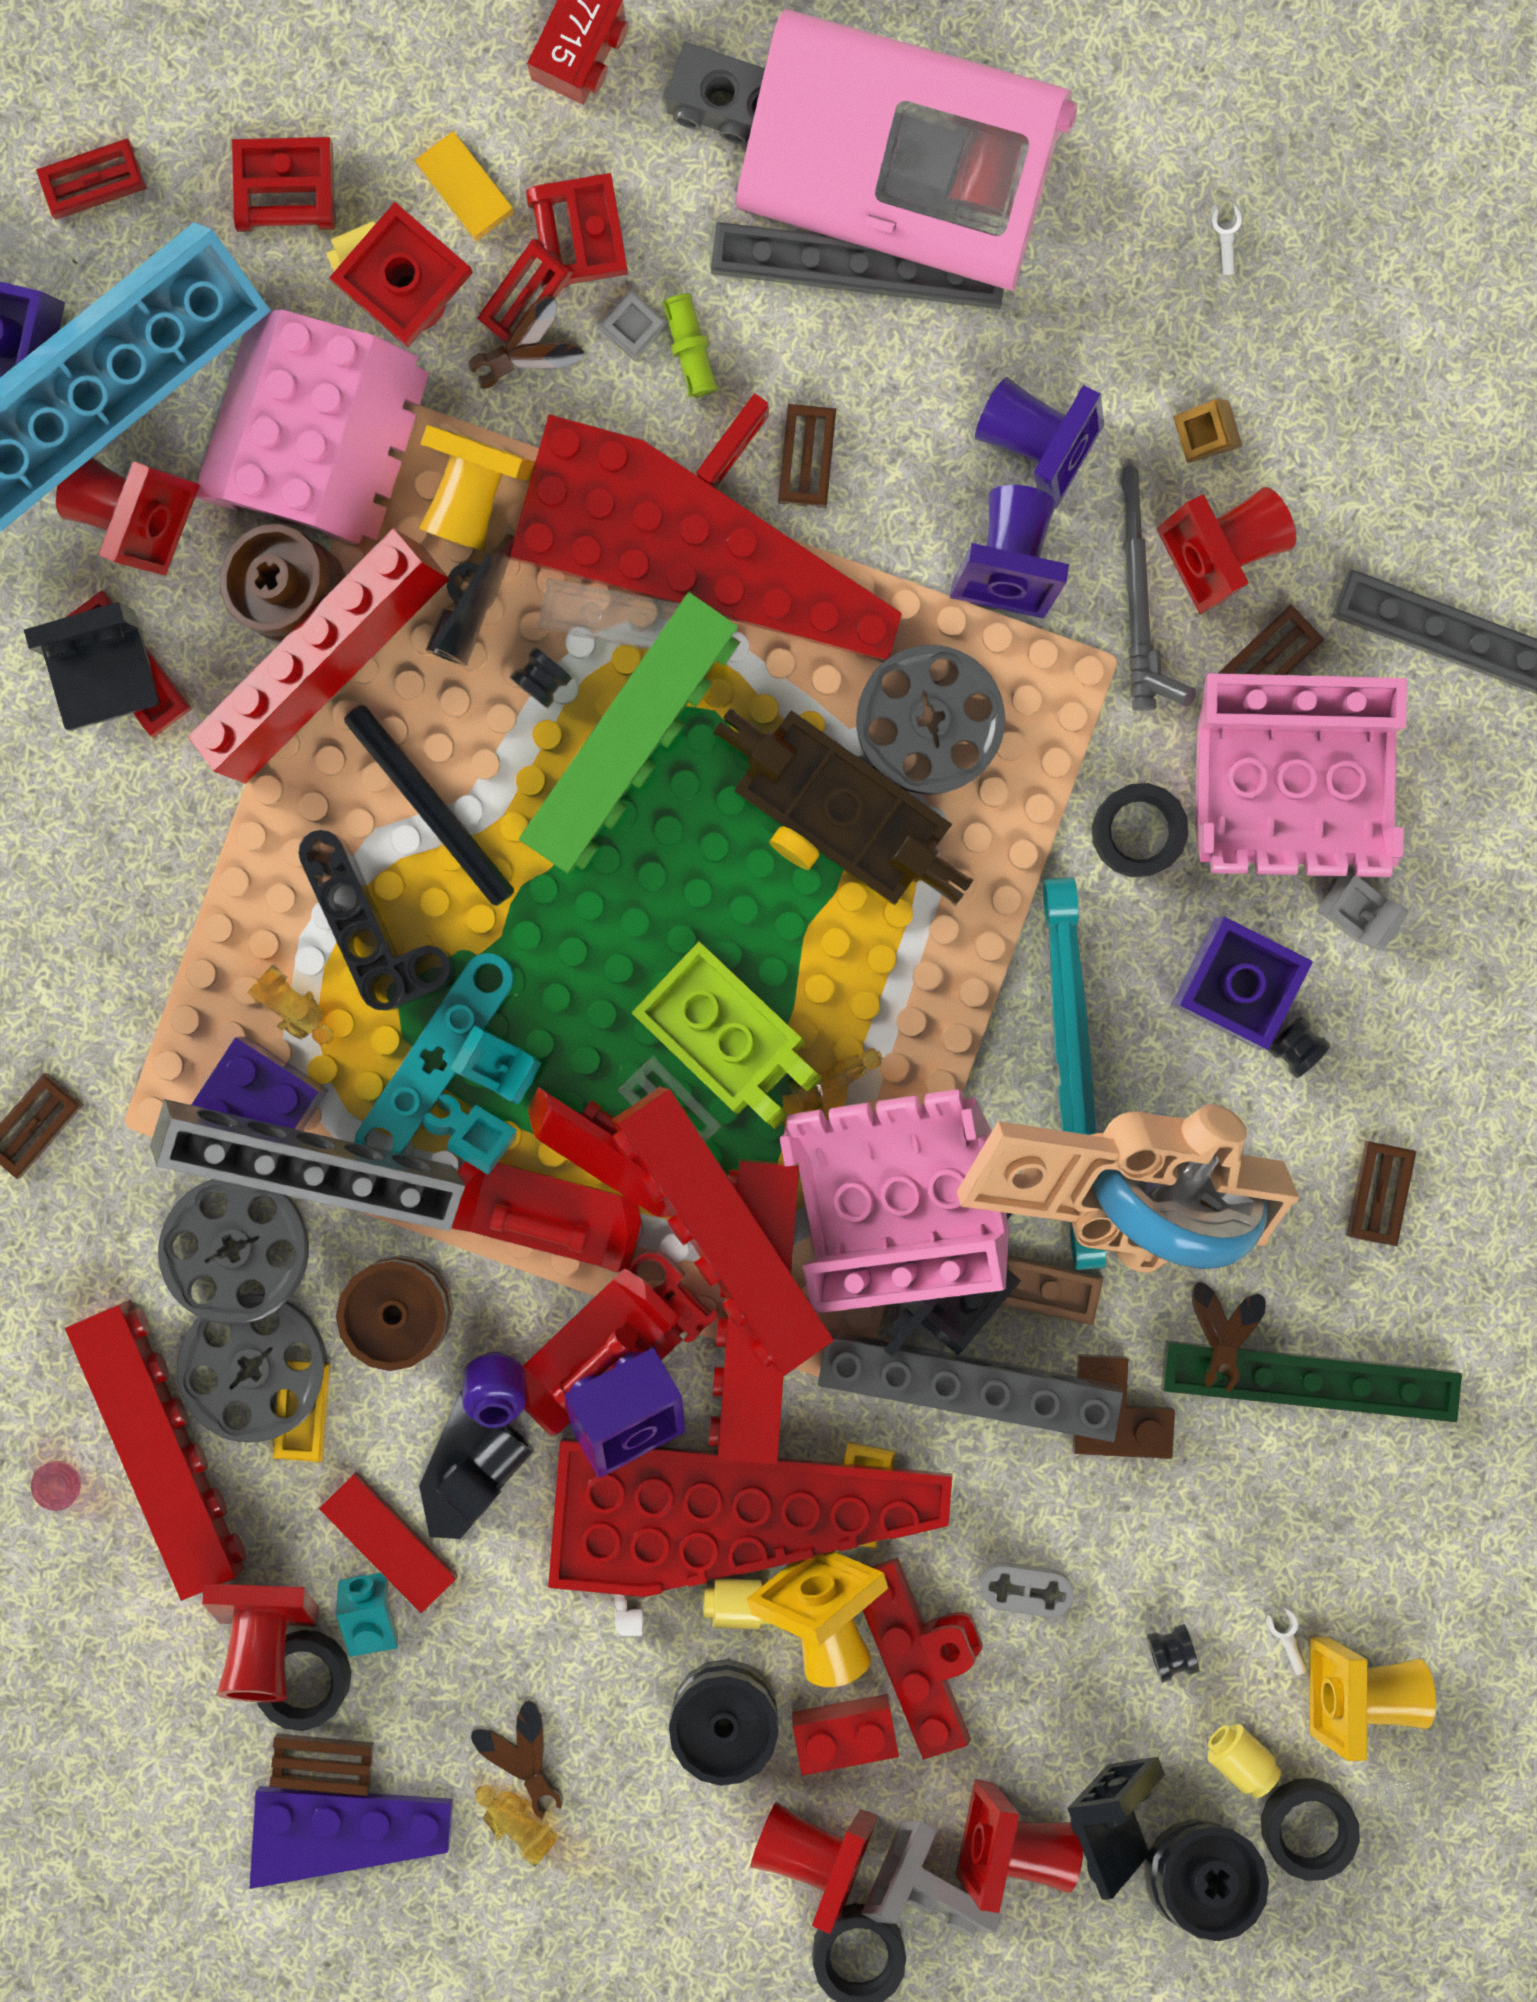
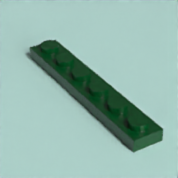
[1161,1340,1462,1422]

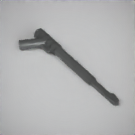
[1122,466,1196,711]

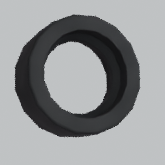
[1092,783,1189,877]
[257,1630,352,1731]
[1261,1778,1360,1881]
[812,1903,906,2002]

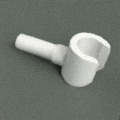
[1210,202,1242,275]
[613,1594,644,1637]
[1266,1608,1307,1675]

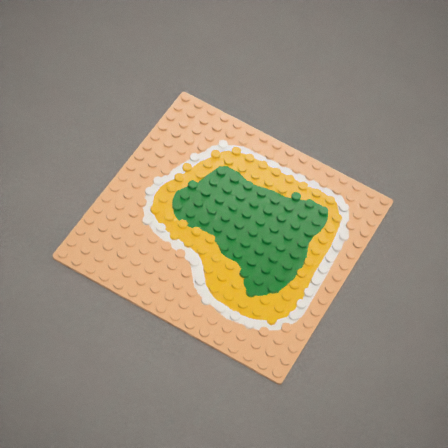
[125,402,1117,1377]

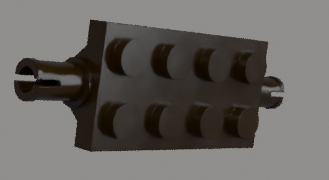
[713,708,974,906]

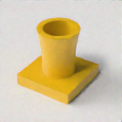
[419,425,535,551]
[747,1551,888,1687]
[1309,1637,1436,1761]

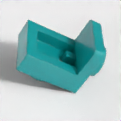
[450,1025,541,1104]
[336,1573,398,1657]

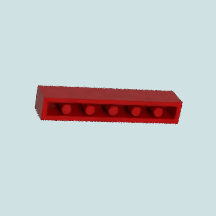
[188,528,450,784]
[610,1087,834,1375]
[709,1159,799,1465]
[64,1300,246,1601]

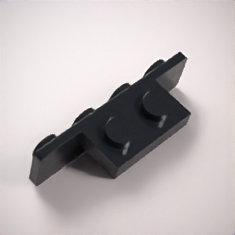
[884,1213,1021,1357]

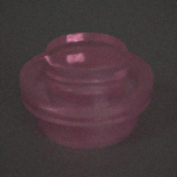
[31,1461,81,1511]

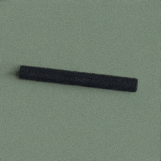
[344,704,514,906]

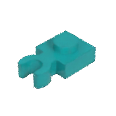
[423,1093,517,1175]

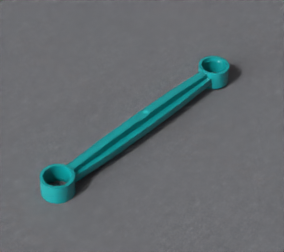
[1043,877,1106,1270]

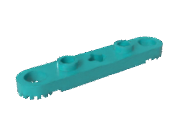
[354,953,514,1154]

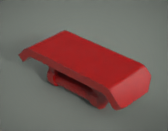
[528,1087,673,1217]
[451,1161,642,1273]
[523,1269,680,1436]

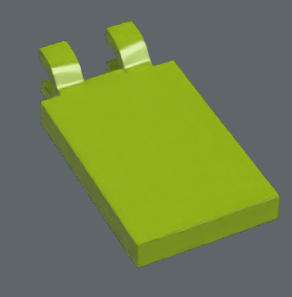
[632,942,823,1129]

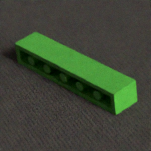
[519,592,741,874]

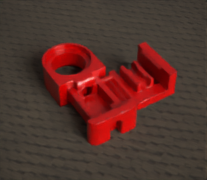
[629,1250,719,1360]

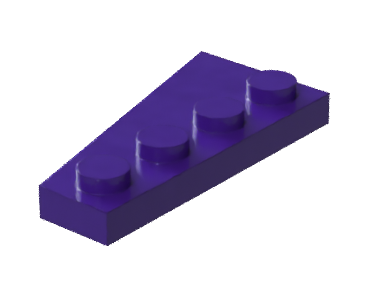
[249,1786,453,1889]

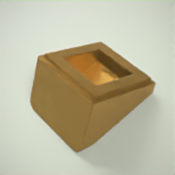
[1173,399,1242,463]

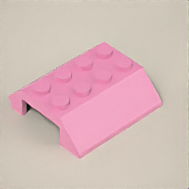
[195,309,430,547]
[1195,673,1407,877]
[780,1089,1009,1313]

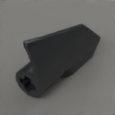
[425,533,514,666]
[419,1391,534,1539]

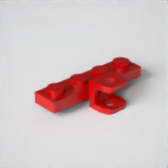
[862,1557,983,1760]

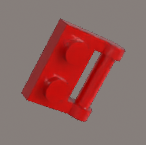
[232,137,336,232]
[526,173,629,289]

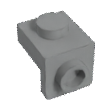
[1317,871,1409,951]

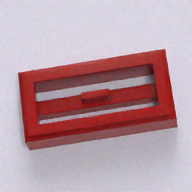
[36,138,147,220]
[477,239,575,343]
[696,393,769,488]

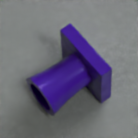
[975,377,1105,509]
[950,484,1069,619]

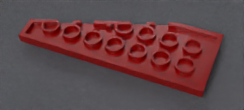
[509,414,902,662]
[548,1438,953,1597]

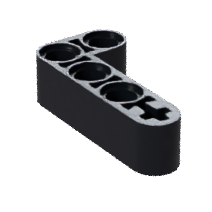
[298,830,456,1011]

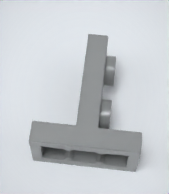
[862,1821,1003,1937]

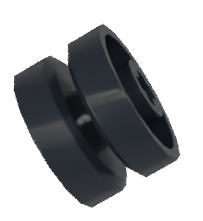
[669,1659,779,1786]
[1144,1819,1269,1942]

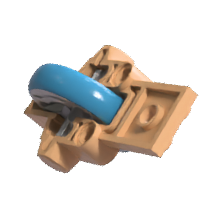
[957,1104,1299,1273]

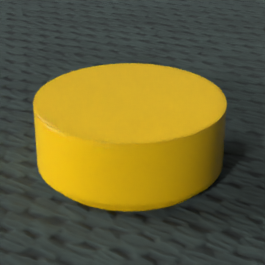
[769,826,819,870]

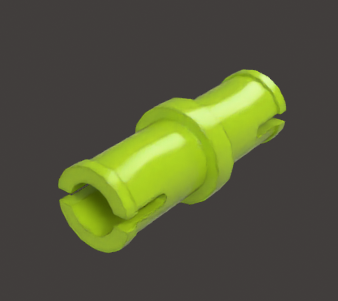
[661,293,719,399]

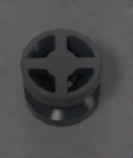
[510,647,573,709]
[1267,1016,1331,1078]
[1147,1624,1200,1683]

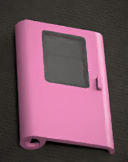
[736,9,1078,292]

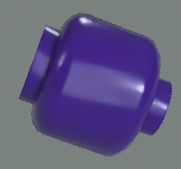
[462,1352,526,1428]

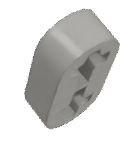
[980,1562,1074,1617]

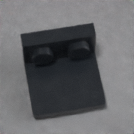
[24,602,161,731]
[1067,1757,1165,1900]

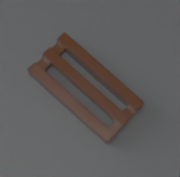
[778,404,837,508]
[1218,604,1325,675]
[0,1073,84,1179]
[1346,1140,1416,1247]
[269,1733,374,1796]

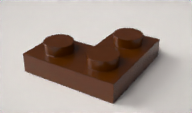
[1073,1354,1175,1459]

